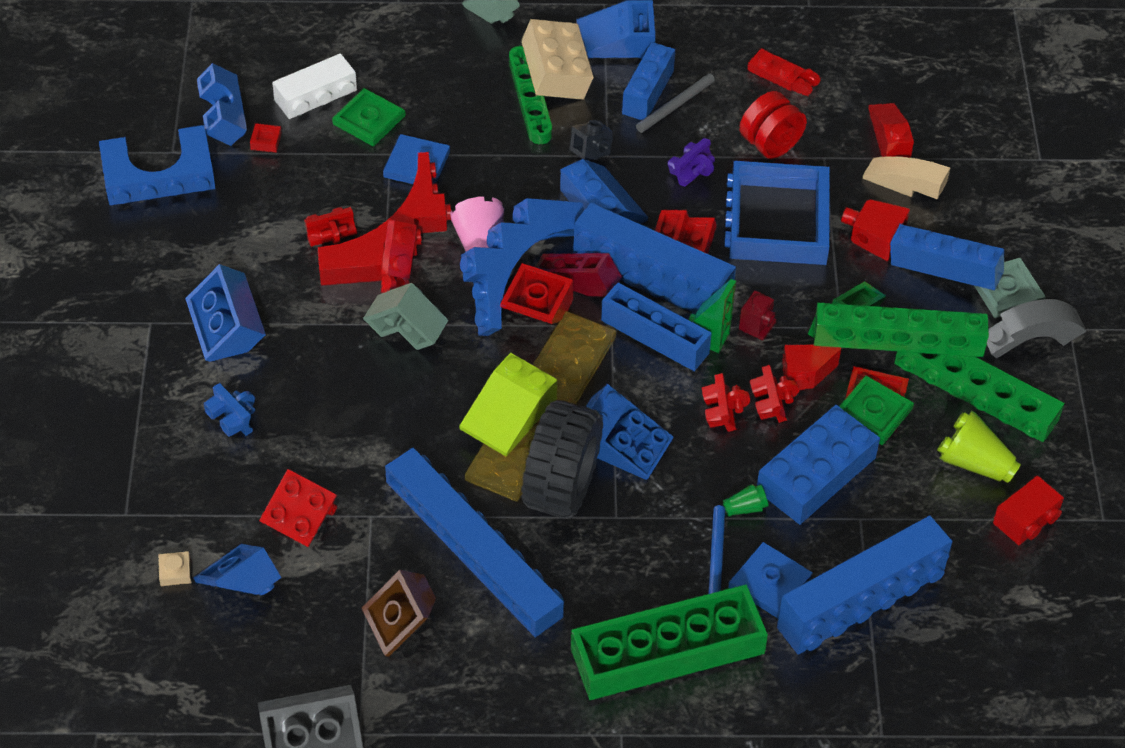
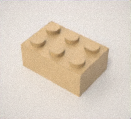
[522,19,593,99]

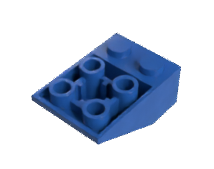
[577,0,655,58]
[586,384,674,480]

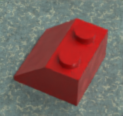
[500,263,573,324]

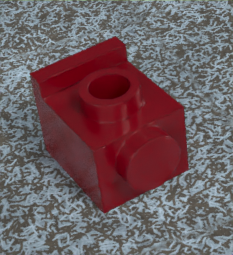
[739,291,777,341]

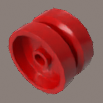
[739,91,807,159]

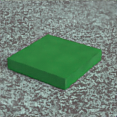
[332,88,405,147]
[839,376,914,445]

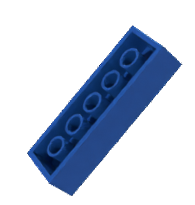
[573,202,736,314]
[777,516,952,655]

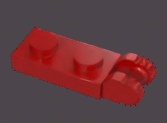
[748,48,821,96]
[381,220,417,293]

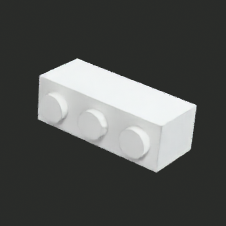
[272,53,357,119]

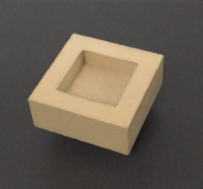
[159,551,191,586]

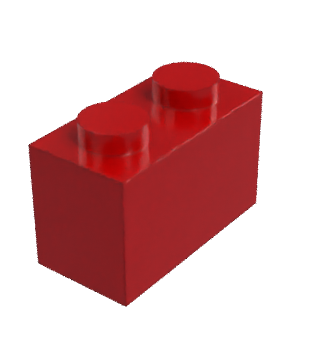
[993,476,1064,545]

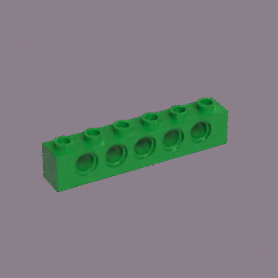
[814,303,989,357]
[895,351,1064,443]

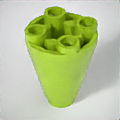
[937,411,1021,483]

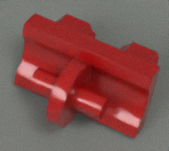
[304,207,357,247]
[750,365,799,423]
[702,373,750,432]

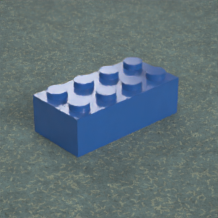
[757,405,880,525]

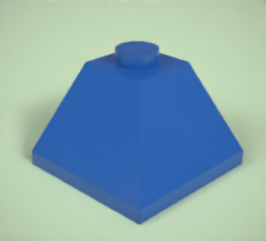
[193,544,282,595]

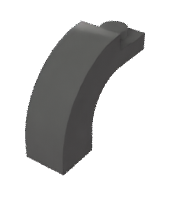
[987,299,1086,358]

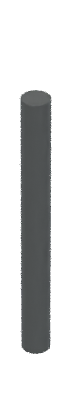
[636,73,715,133]

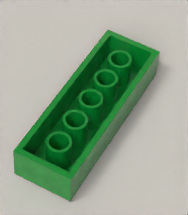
[571,584,768,700]

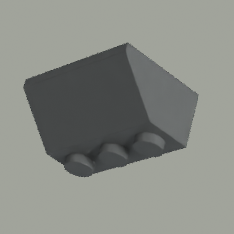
[258,685,363,748]

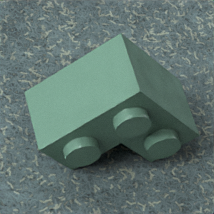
[363,283,448,350]

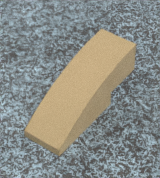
[863,157,950,199]

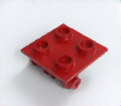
[259,469,337,547]

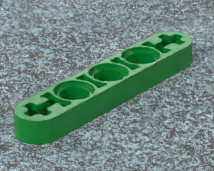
[509,46,552,144]

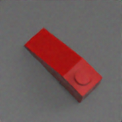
[868,103,914,158]

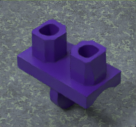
[668,138,715,187]

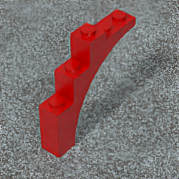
[318,152,451,285]

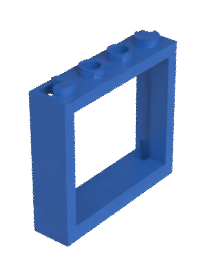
[725,161,829,265]

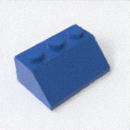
[560,159,648,224]
[185,264,266,362]

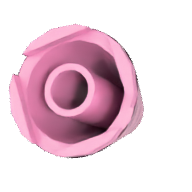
[450,197,504,252]

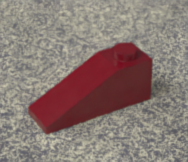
[535,253,622,296]

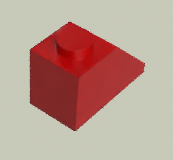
[782,345,841,390]

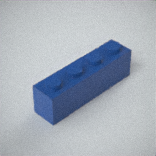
[890,224,1004,291]
[601,283,712,371]

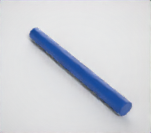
[709,505,725,594]

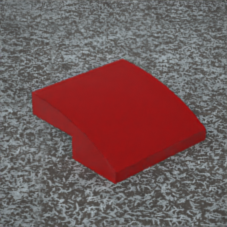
[655,210,717,254]

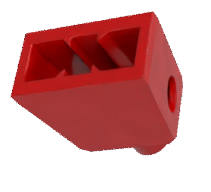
[841,199,910,261]

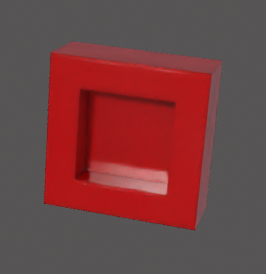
[250,124,282,152]

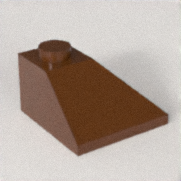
[362,570,436,656]

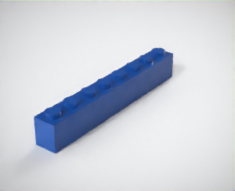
[385,448,564,637]

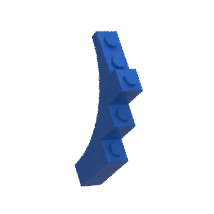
[460,198,584,336]

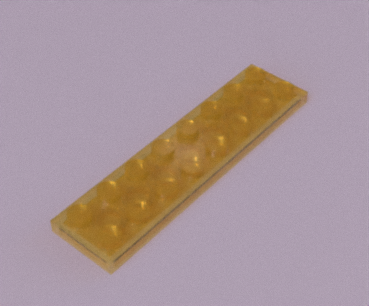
[465,311,616,502]

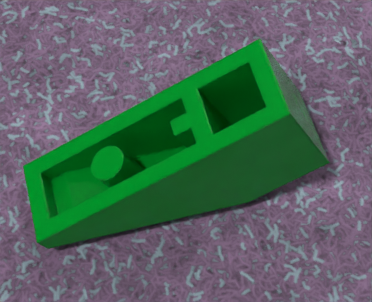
[688,279,736,353]

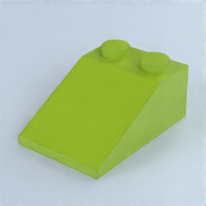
[460,353,557,457]

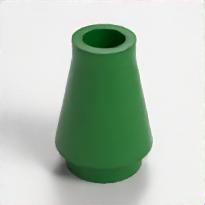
[723,484,768,517]

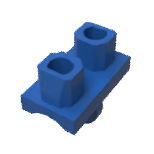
[204,383,255,437]

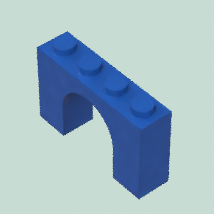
[99,125,215,205]

